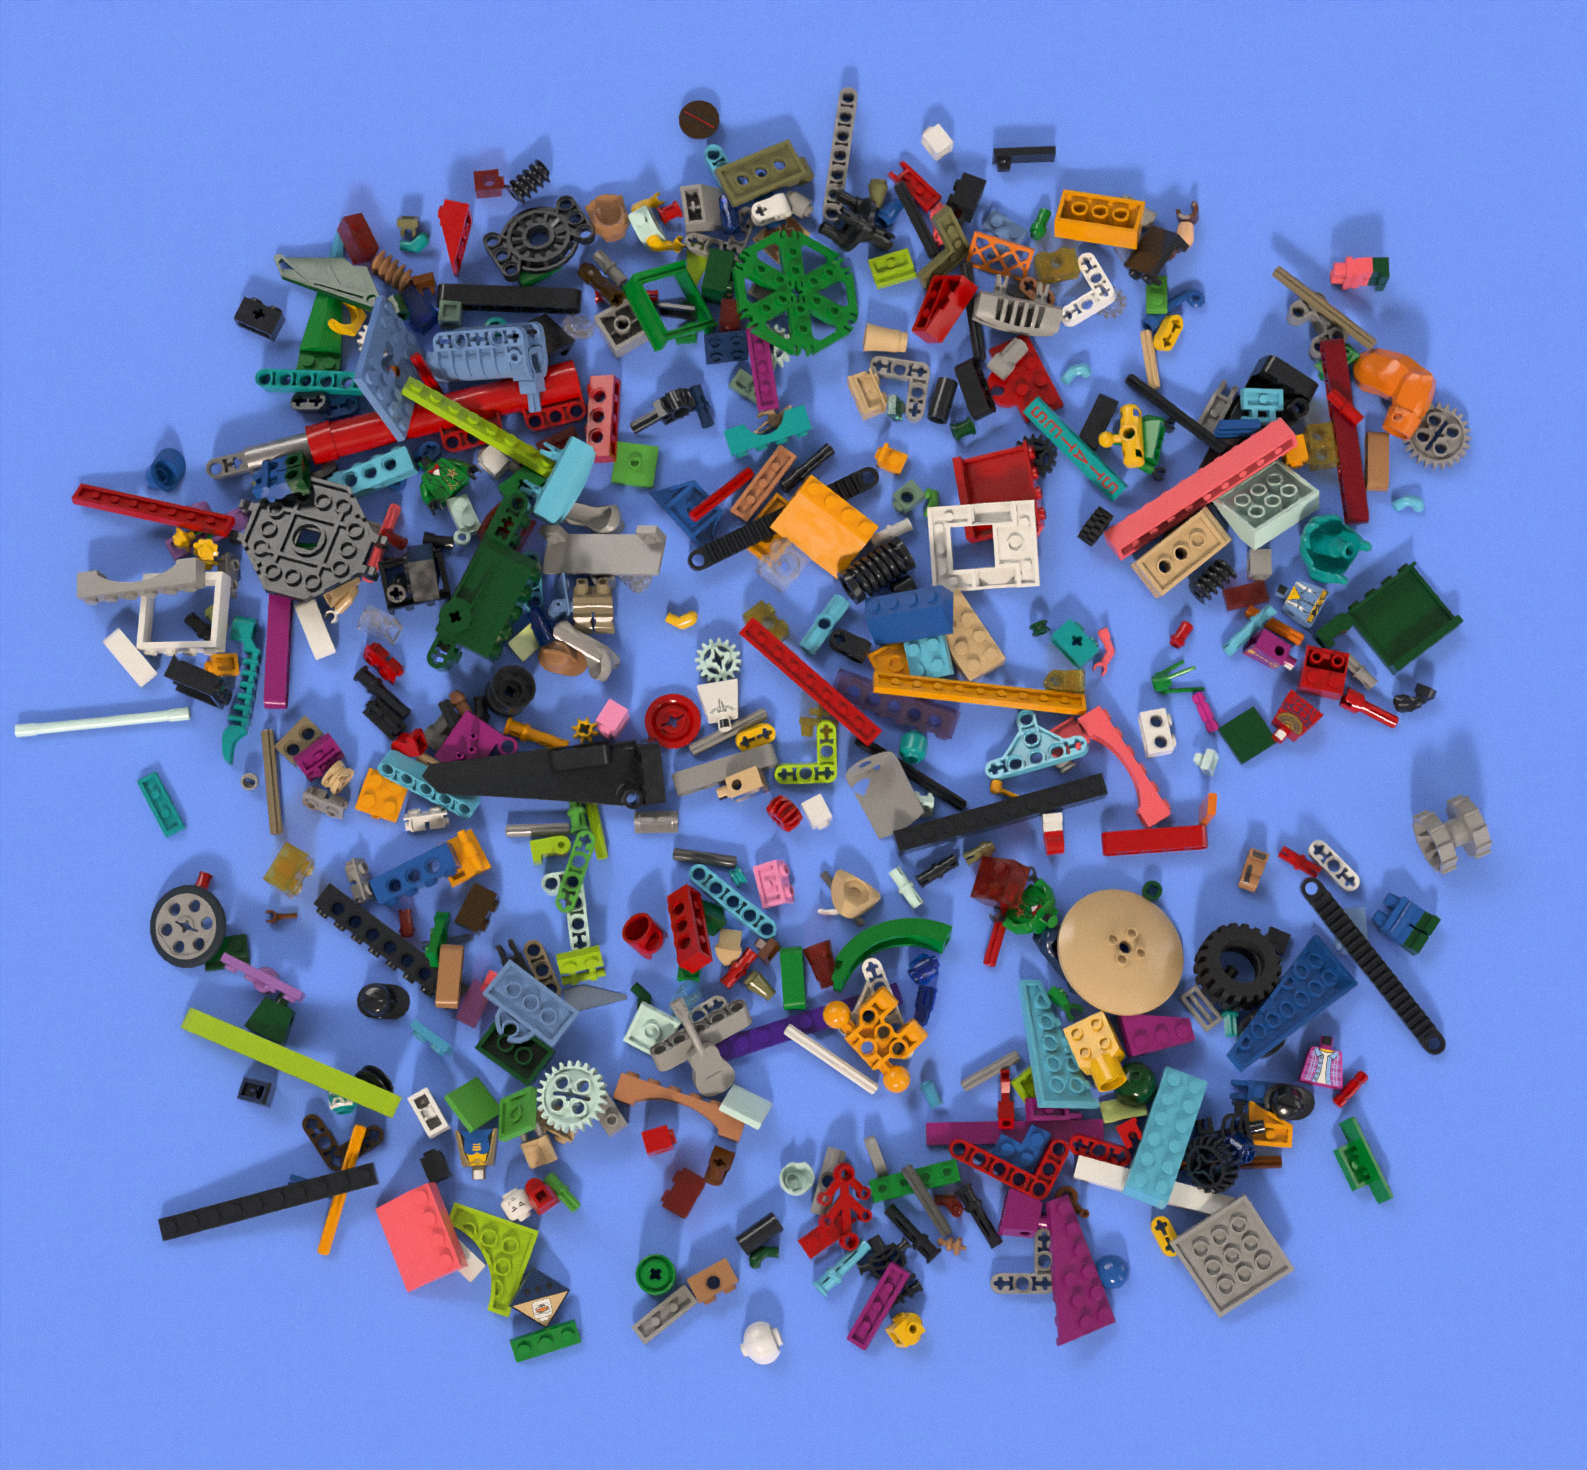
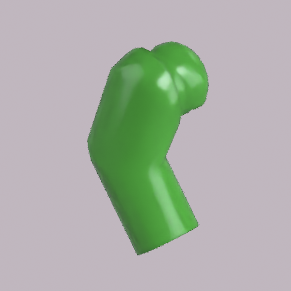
[923,488,939,518]

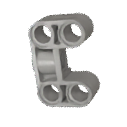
[1286,292,1348,361]

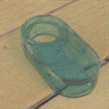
[668,980,703,1019]

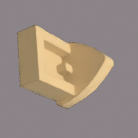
[715,928,742,966]

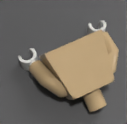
[323,577,361,624]

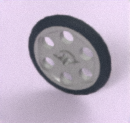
[150,885,226,968]

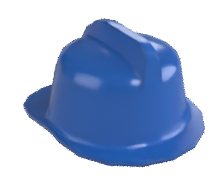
[146,447,186,492]

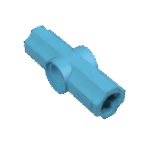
[798,594,850,656]

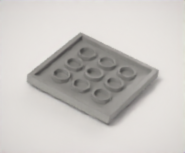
[1169,1193,1295,1318]

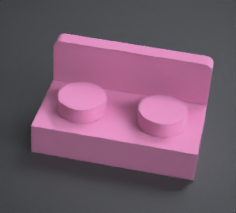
[753,860,795,909]

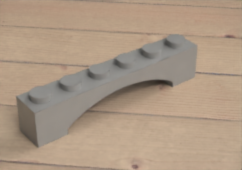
[77,557,205,605]

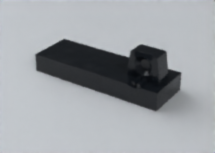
[992,146,1056,172]

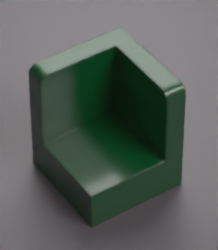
[702,900,727,936]

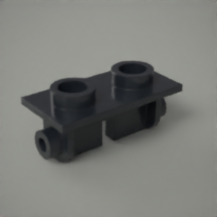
[362,697,408,742]

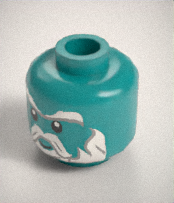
[328,1091,358,1115]

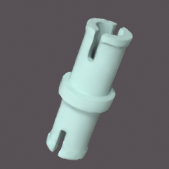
[888,866,924,910]

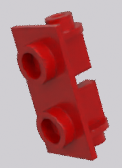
[363,642,405,685]

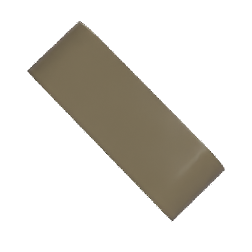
[523,940,562,997]

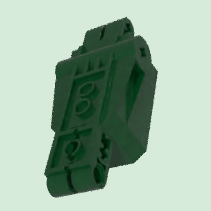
[427,492,543,672]

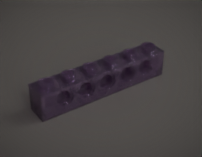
[833,668,961,740]

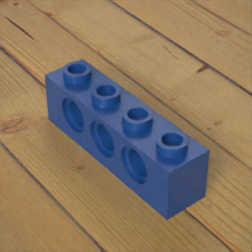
[369,842,462,907]

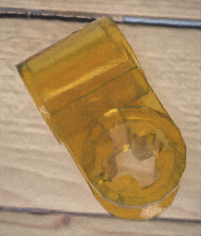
[1043,669,1085,694]

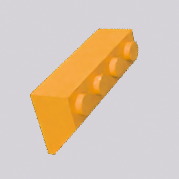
[1054,189,1146,249]

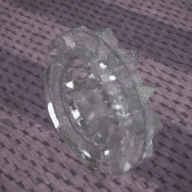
[1097,286,1127,319]
[562,313,596,340]

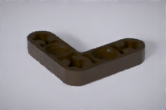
[302,1114,385,1171]

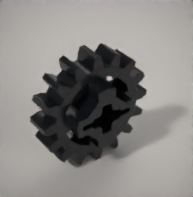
[1016,434,1058,479]

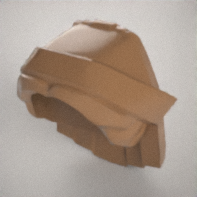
[585,194,631,242]

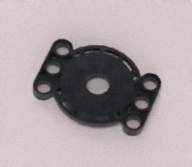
[483,195,596,282]

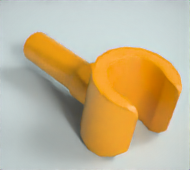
[990,780,1019,798]

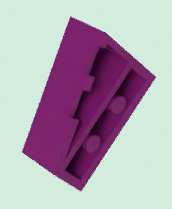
[1116,1014,1195,1059]

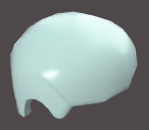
[778,1162,815,1196]

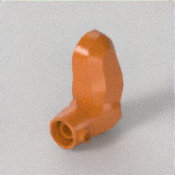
[1353,348,1436,440]

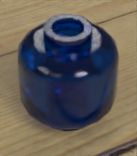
[907,953,941,986]
[1225,1132,1256,1165]

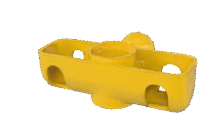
[1098,404,1144,468]

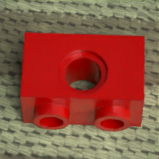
[641,1124,677,1157]

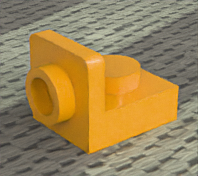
[875,442,908,476]
[204,653,240,677]

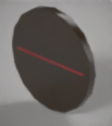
[679,100,720,140]

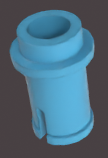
[920,1079,943,1109]

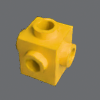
[885,1312,926,1348]

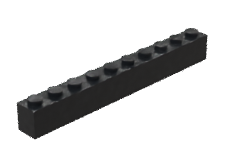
[892,773,1108,856]

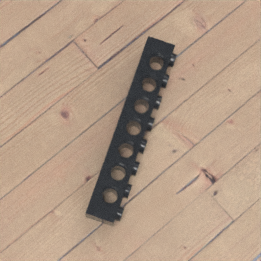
[314,883,471,1011]

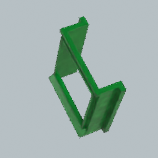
[621,259,719,352]

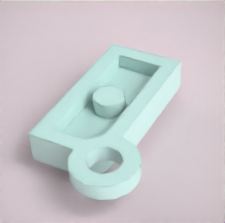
[446,494,482,546]

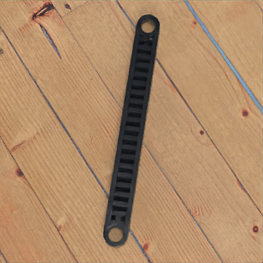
[687,467,879,572]
[1299,877,1446,1055]

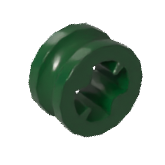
[1029,620,1051,637]
[1142,881,1162,901]

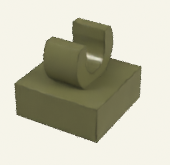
[397,216,420,237]

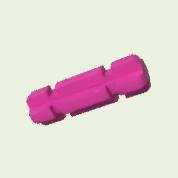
[1192,692,1219,733]

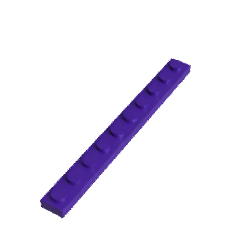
[715,982,903,1061]

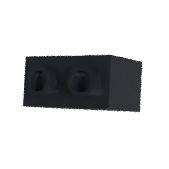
[233,296,285,342]

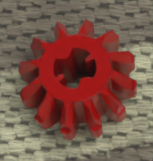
[766,795,803,832]

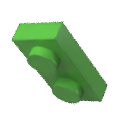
[1146,276,1167,314]

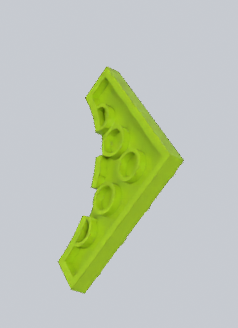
[449,1202,539,1318]

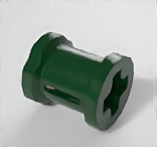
[949,417,976,442]

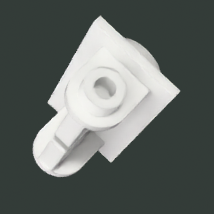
[403,806,450,832]

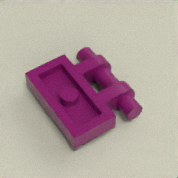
[293,733,346,782]

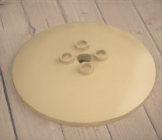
[1057,889,1184,1016]

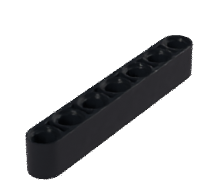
[436,284,582,314]

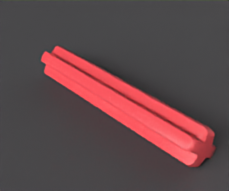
[362,503,401,583]

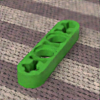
[555,830,596,914]

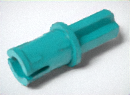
[1221,1007,1239,1037]

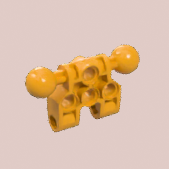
[823,985,929,1093]

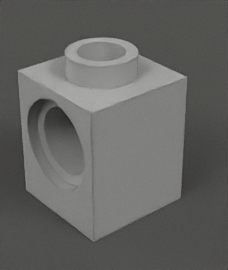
[1247,549,1272,582]

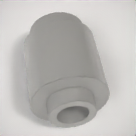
[785,190,814,219]

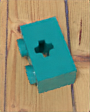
[1050,618,1100,671]

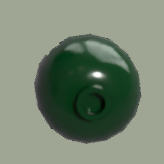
[1113,1062,1157,1108]

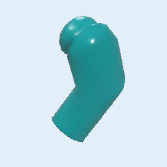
[400,232,429,253]

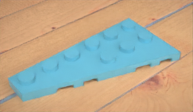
[1017,979,1100,1109]

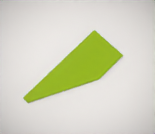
[687,243,710,286]

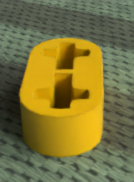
[1153,315,1183,351]
[735,722,776,751]
[1150,1216,1177,1257]

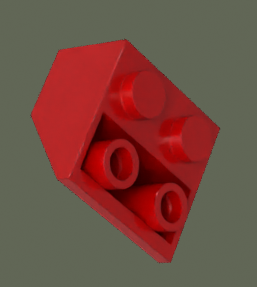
[1296,645,1350,700]

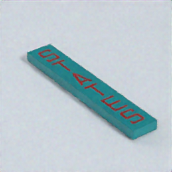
[1023,396,1128,502]

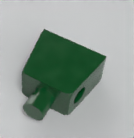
[244,992,296,1046]

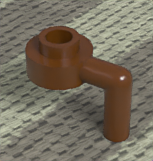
[1055,1186,1089,1218]

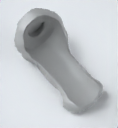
[561,502,625,534]
[553,620,620,682]

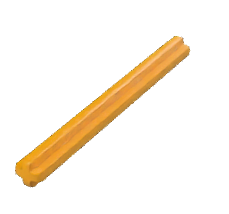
[317,1124,366,1255]

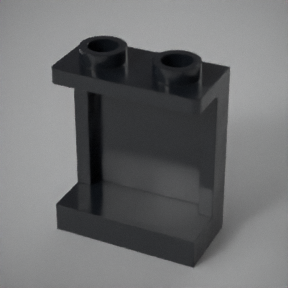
[1123,225,1189,286]
[512,313,576,359]

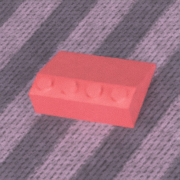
[375,1182,469,1292]

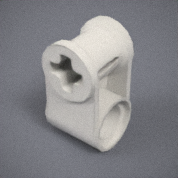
[751,193,792,227]

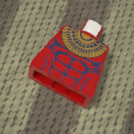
[1271,689,1323,744]

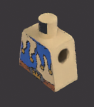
[716,766,770,802]

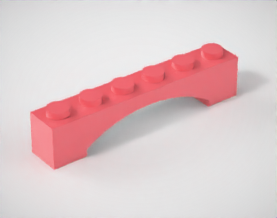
[1076,705,1171,829]

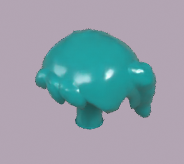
[1299,514,1372,585]

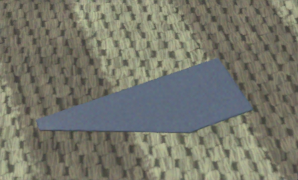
[563,985,627,1011]

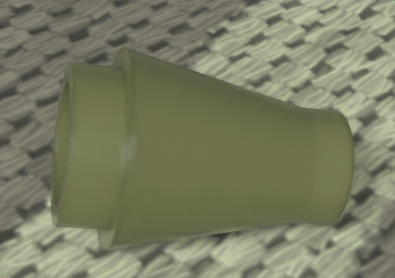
[868,179,889,211]
[743,969,776,1001]

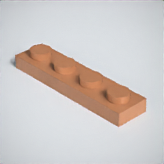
[730,445,797,524]

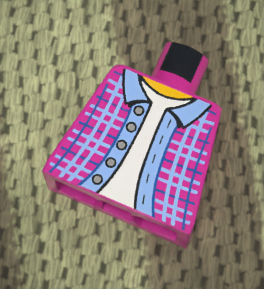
[1297,1036,1343,1090]

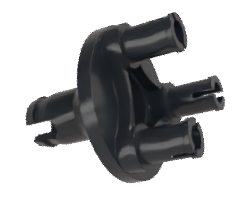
[818,188,896,252]

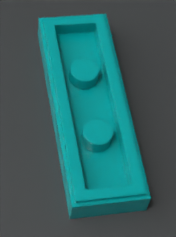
[136,771,186,838]

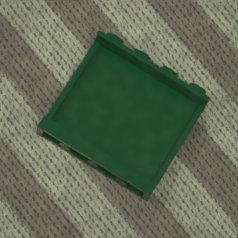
[1347,561,1464,676]

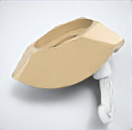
[818,869,881,918]

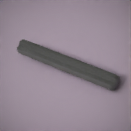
[901,1164,952,1237]

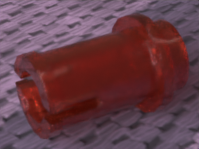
[380,528,408,550]
[398,908,416,938]

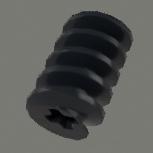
[505,159,550,204]
[1188,560,1237,604]

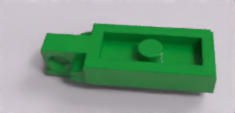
[425,911,451,967]

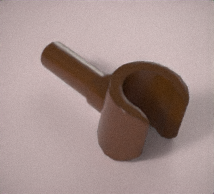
[265,910,297,924]

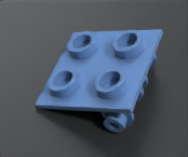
[546,572,573,621]

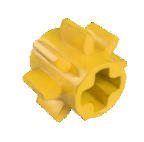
[571,717,598,744]

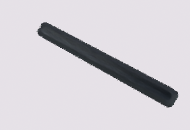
[1125,374,1228,454]
[854,738,967,811]

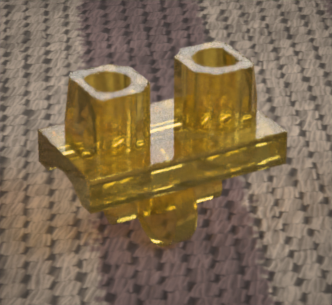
[799,704,838,739]

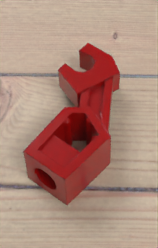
[997,1069,1014,1129]

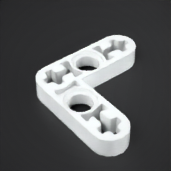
[1061,253,1116,327]

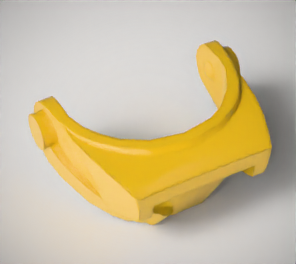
[328,302,367,336]

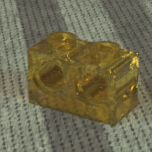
[1301,422,1339,471]

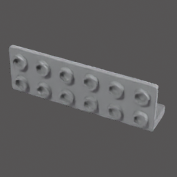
[539,525,667,576]

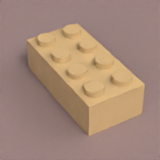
[946,588,1006,682]

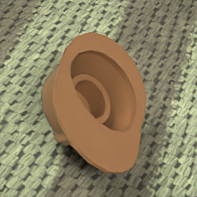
[538,639,588,676]

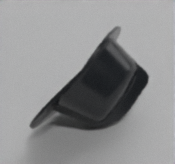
[357,983,410,1019]
[1264,1083,1315,1120]

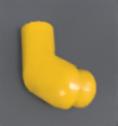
[665,611,698,629]

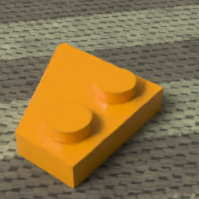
[1247,1101,1293,1148]

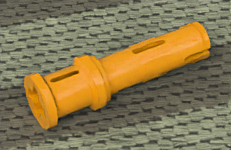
[503,716,570,748]

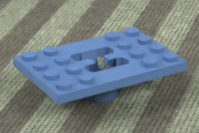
[353,295,426,442]

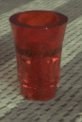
[802,939,835,990]

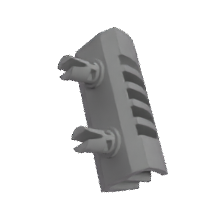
[972,274,1063,337]

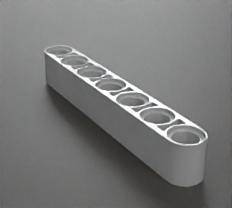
[822,87,858,227]

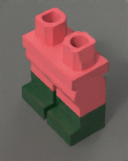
[1330,257,1390,291]

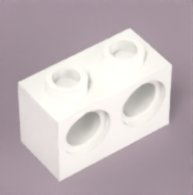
[1137,708,1176,758]

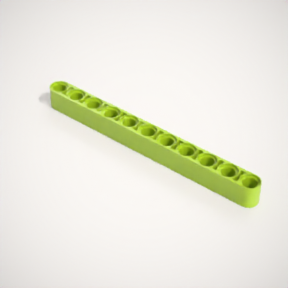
[180,1007,402,1118]

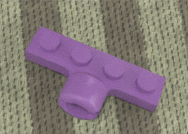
[165,501,250,562]
[221,952,306,1003]

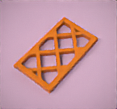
[965,230,1035,282]

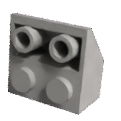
[680,184,727,235]

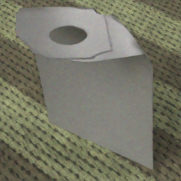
[845,751,924,839]

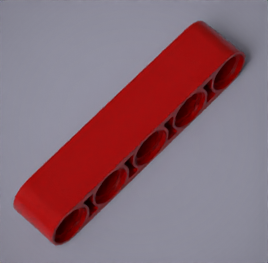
[1101,825,1209,856]

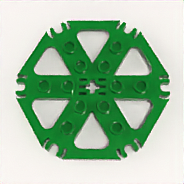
[732,230,859,357]

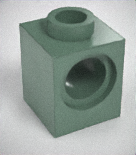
[438,300,463,330]
[891,479,926,516]

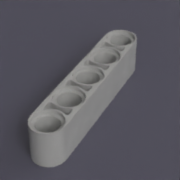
[671,744,779,796]
[650,999,752,1072]

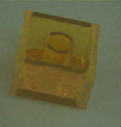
[263,842,315,899]

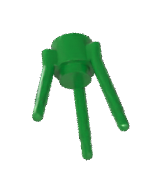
[1151,660,1205,695]

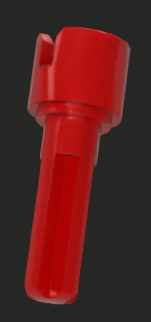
[1339,687,1399,728]

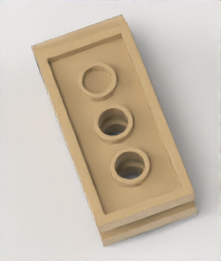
[1130,506,1232,599]

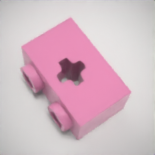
[596,699,630,740]

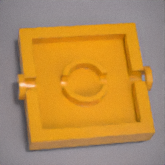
[355,768,408,823]

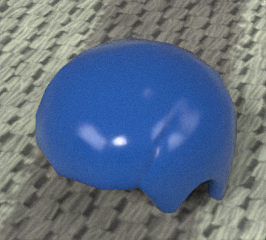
[1095,1255,1130,1289]

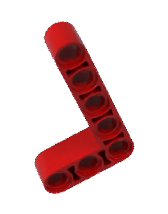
[948,1138,1069,1200]

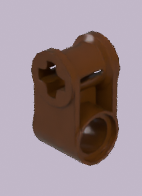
[704,1145,736,1186]

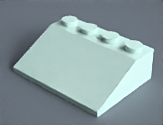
[1212,459,1319,550]

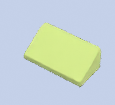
[507,616,553,662]
[1099,1099,1148,1124]

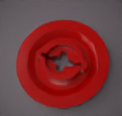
[645,694,701,749]

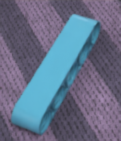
[377,750,481,818]
[689,864,777,941]

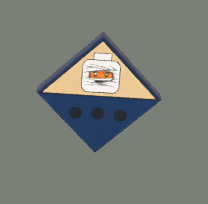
[508,1267,570,1328]

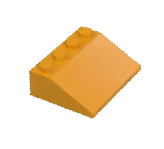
[769,475,879,579]

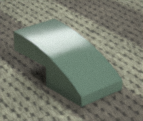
[728,368,757,404]

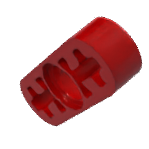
[1068,1133,1131,1167]

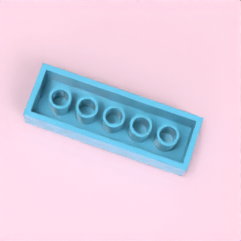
[1121,1066,1208,1210]

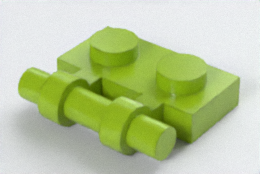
[556,945,606,986]

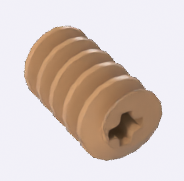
[370,250,416,294]

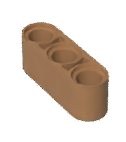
[1364,431,1389,492]
[435,944,464,1009]

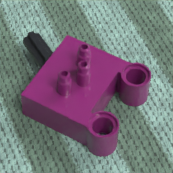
[434,699,519,762]

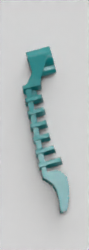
[222,615,263,765]

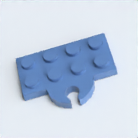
[482,959,580,1048]

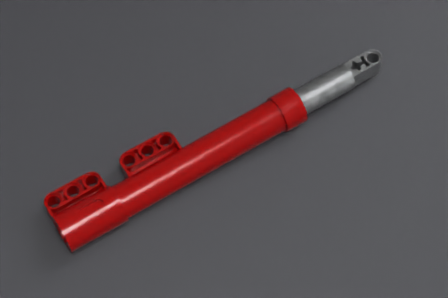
[206,360,586,480]

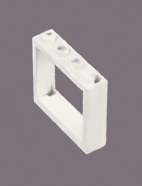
[136,571,231,657]

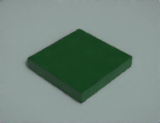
[1217,706,1277,765]

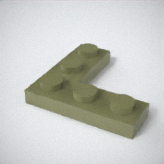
[916,205,970,291]

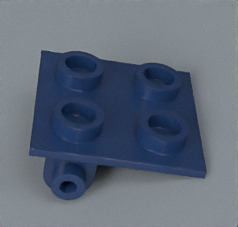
[704,329,748,365]

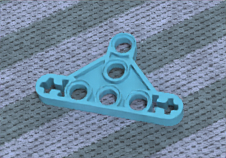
[985,709,1089,781]

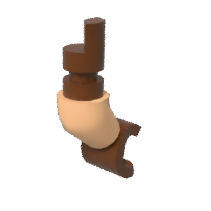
[1168,201,1199,261]

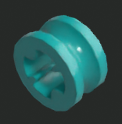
[728,866,747,888]

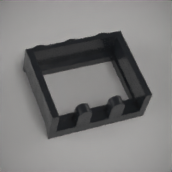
[377,547,452,616]
[164,654,232,710]

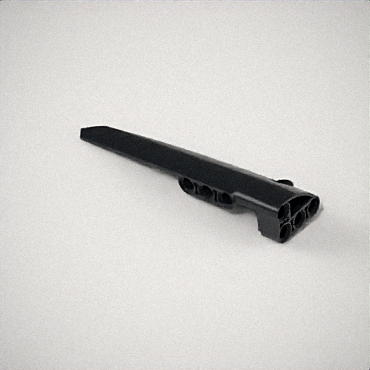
[1161,355,1319,557]
[422,737,666,809]

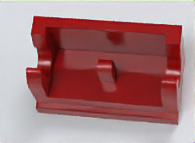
[1115,1117,1142,1150]

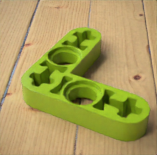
[774,719,837,784]

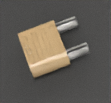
[519,1121,558,1169]

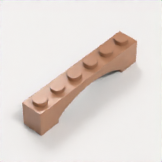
[613,1071,745,1143]

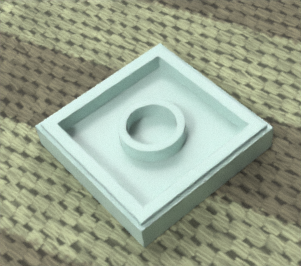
[623,1001,682,1055]
[719,1084,773,1130]

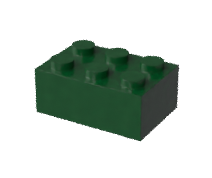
[475,1020,556,1087]

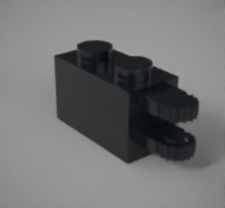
[946,172,987,229]

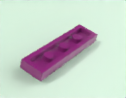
[745,327,780,412]
[846,1261,911,1351]

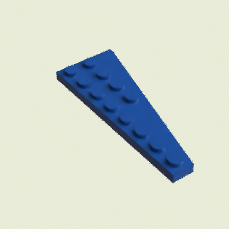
[1226,934,1359,1073]

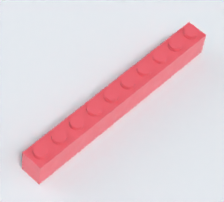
[1103,417,1298,561]

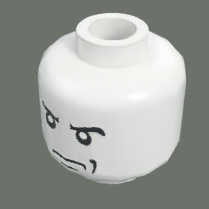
[500,1187,533,1222]

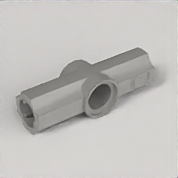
[810,1147,846,1215]

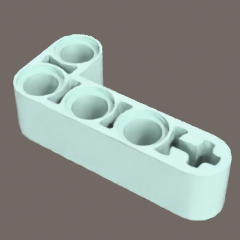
[541,871,591,951]

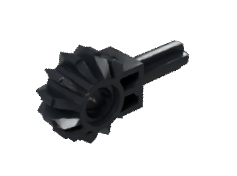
[630,387,696,434]

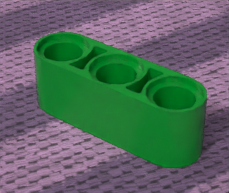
[780,946,806,1010]

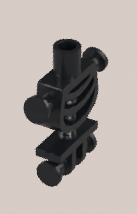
[1194,1102,1266,1160]
[857,1234,924,1309]

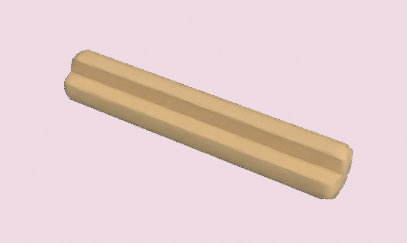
[1140,330,1160,390]

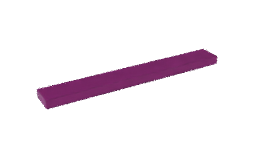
[926,1119,1104,1146]

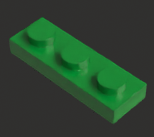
[510,1319,581,1363]

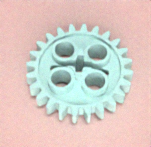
[536,1060,609,1133]

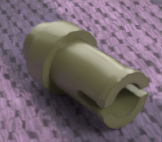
[962,840,996,866]

